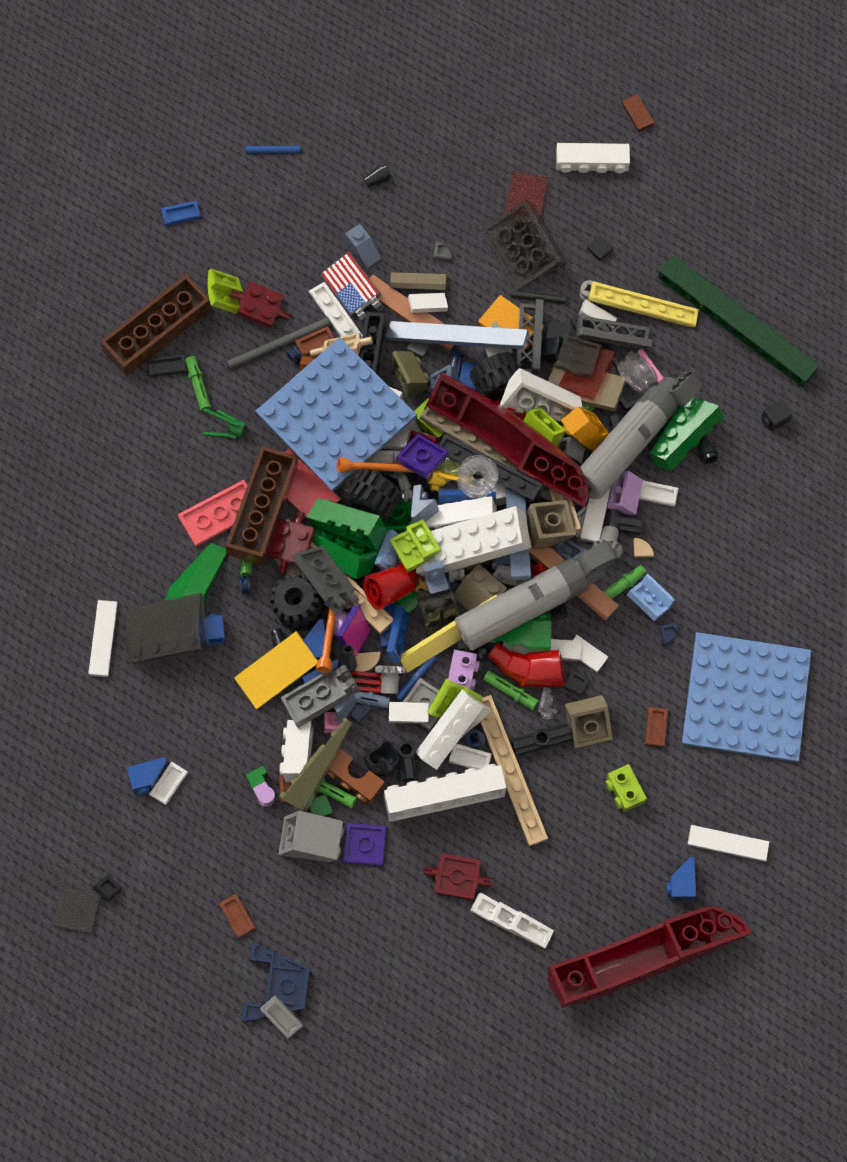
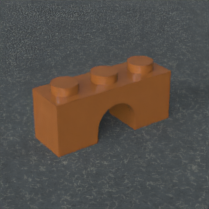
[326,748,385,804]

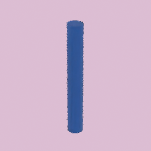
[246,146,300,153]
[394,656,438,701]

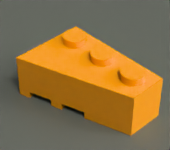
[561,406,610,452]

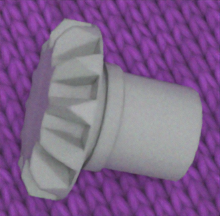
[592,526,623,558]
[375,665,406,694]

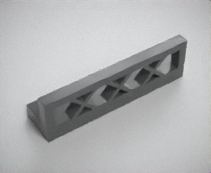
[517,299,544,376]
[576,315,652,350]

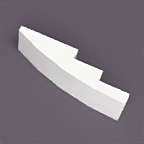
[470,893,554,949]

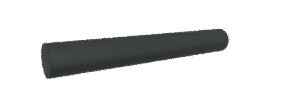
[511,290,566,303]

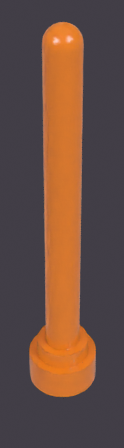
[336,457,415,473]
[316,606,336,673]

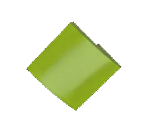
[208,269,243,314]
[389,519,441,573]
[427,678,483,718]

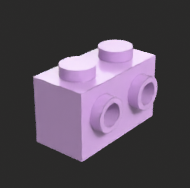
[607,471,643,515]
[448,650,480,691]

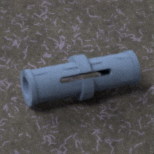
[355,691,390,709]

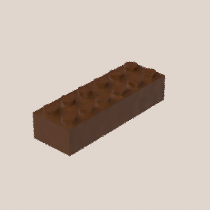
[100,274,212,376]
[225,446,298,566]

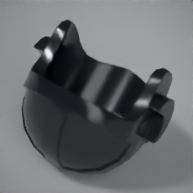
[365,740,399,777]

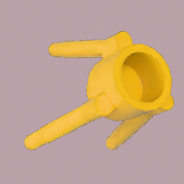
[427,470,477,492]

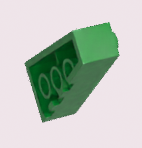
[650,397,724,471]
[307,498,387,551]

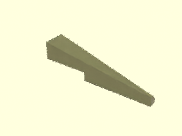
[279,718,352,812]

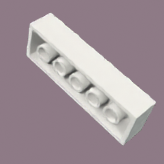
[416,506,531,576]
[384,764,506,822]

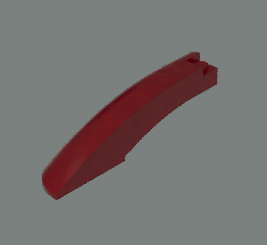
[426,373,589,507]
[548,907,752,1008]

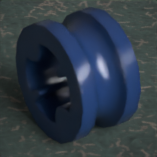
[286,346,302,364]
[239,576,251,594]
[466,730,486,748]

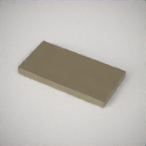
[548,362,627,411]

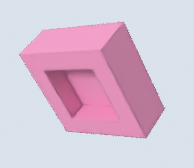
[324,712,340,733]

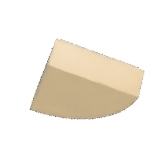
[633,538,654,558]

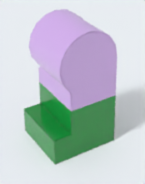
[246,766,275,807]

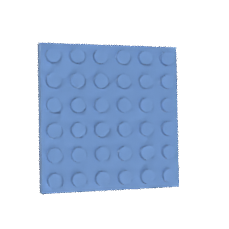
[256,337,417,492]
[682,632,811,762]

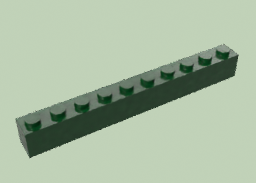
[658,256,819,388]

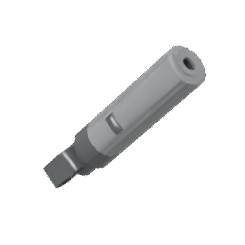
[580,368,703,499]
[455,541,618,650]

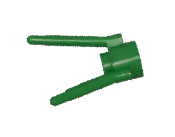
[203,408,246,440]

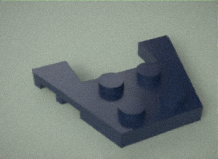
[241,942,310,1022]

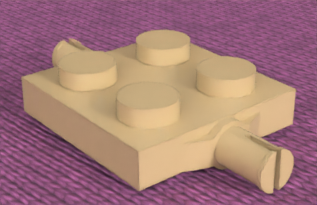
[310,333,373,357]

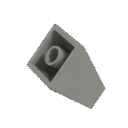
[278,811,344,862]

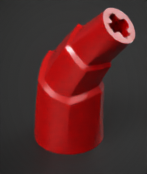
[364,561,420,610]
[488,643,565,687]

